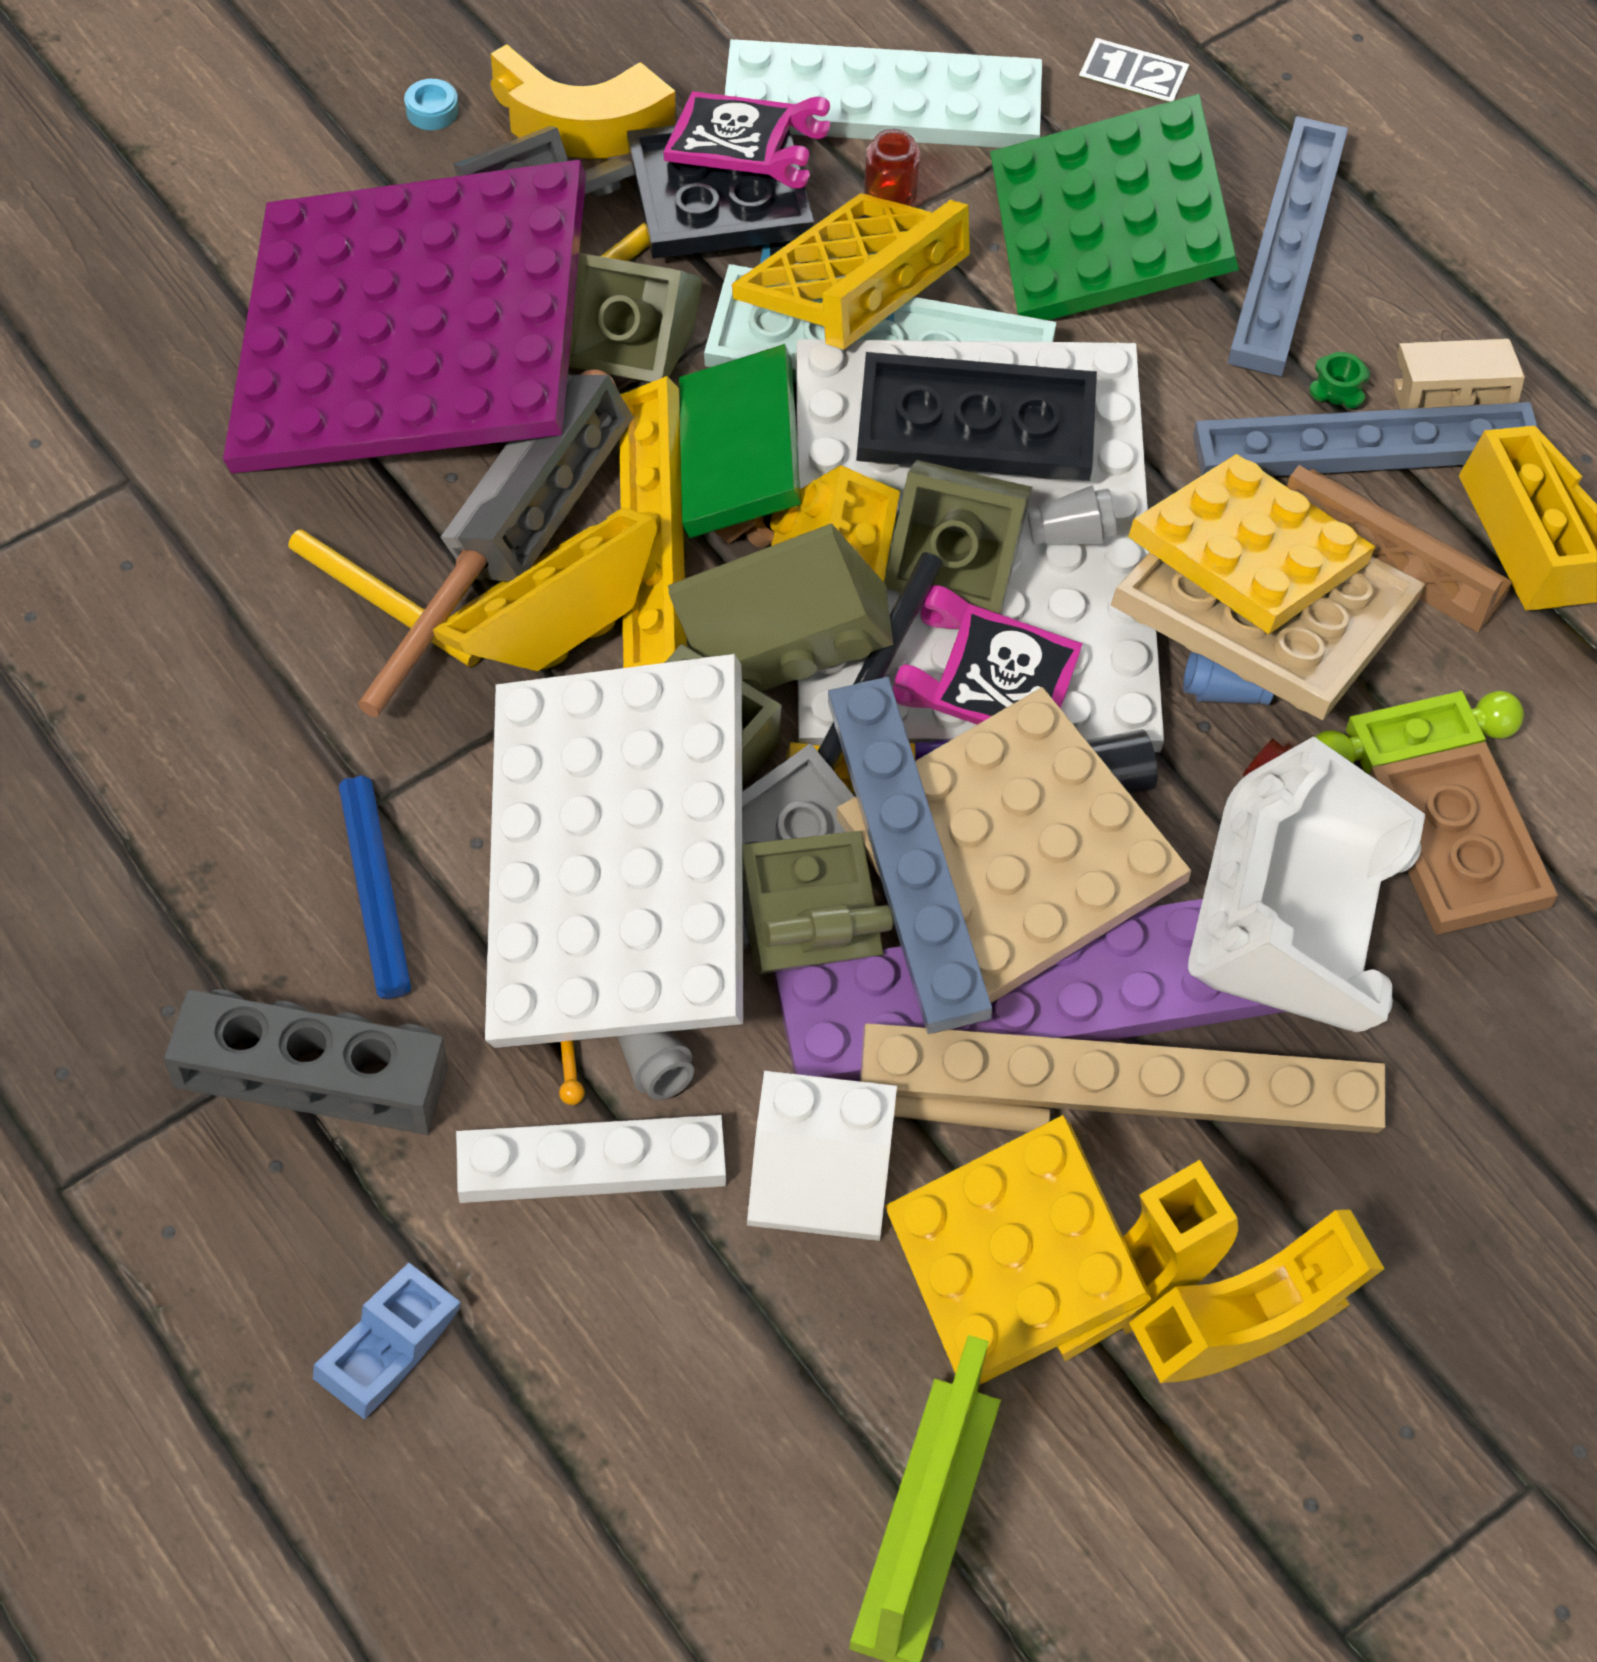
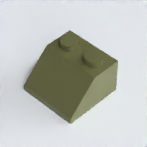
[884,460,1032,614]

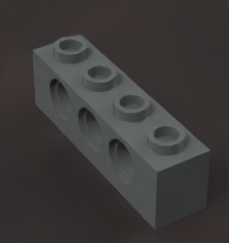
[164,989,448,1135]

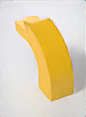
[490,44,676,159]
[1056,1160,1238,1361]
[1129,1210,1384,1383]

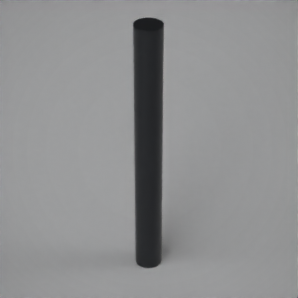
[818,552,943,771]

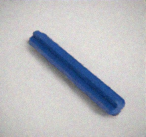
[339,775,411,1000]

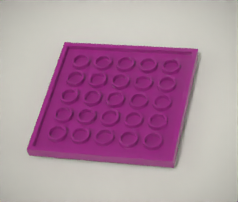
[223,160,586,473]

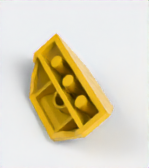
[432,507,658,672]

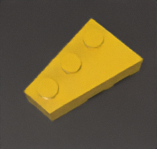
[1459,426,1597,611]

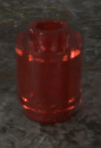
[864,129,921,206]

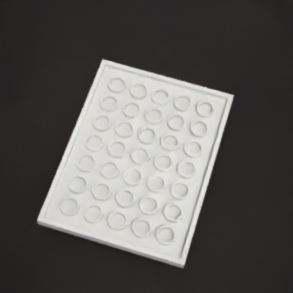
[796,339,1164,752]

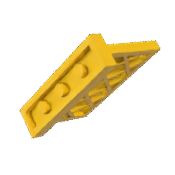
[732,193,970,350]

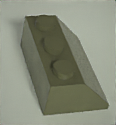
[668,523,893,692]

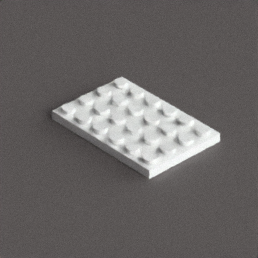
[485,654,743,1048]

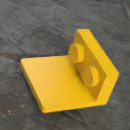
[770,465,900,582]

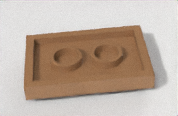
[1369,742,1558,935]

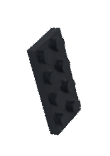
[856,352,1097,481]

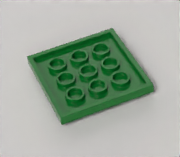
[990,94,1239,320]

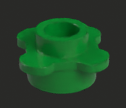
[1309,352,1370,408]

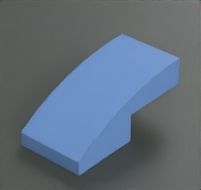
[313,1263,461,1420]

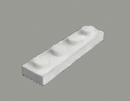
[456,1115,726,1203]

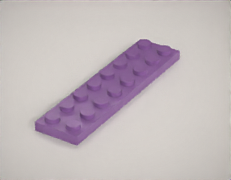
[774,899,1287,1081]

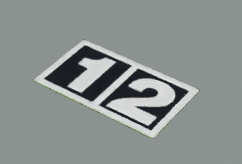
[1079,38,1189,102]

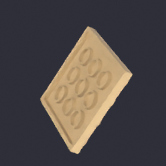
[1110,552,1425,721]
[837,687,1191,1003]

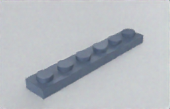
[1227,116,1348,377]
[1193,402,1538,476]
[828,676,992,1034]

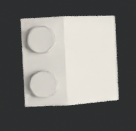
[747,1071,897,1241]

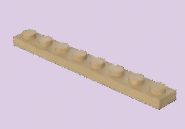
[860,1023,1385,1133]

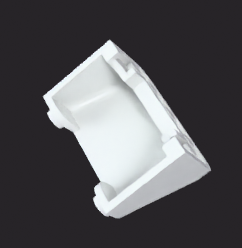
[1188,736,1425,1033]

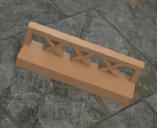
[1287,465,1513,633]

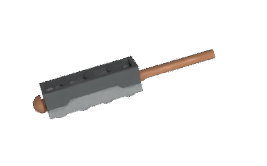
[358,369,634,717]

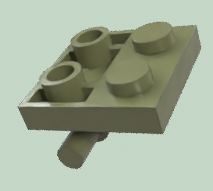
[742,830,893,975]

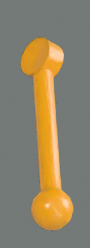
[559,1040,585,1106]

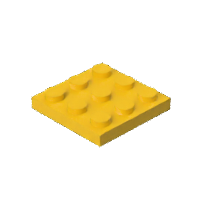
[1128,454,1376,635]
[885,1115,1152,1385]

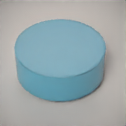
[404,79,459,130]

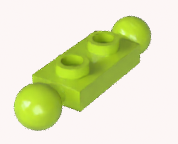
[1314,691,1524,774]

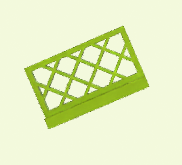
[849,1335,1001,1662]

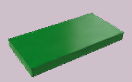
[679,344,801,538]

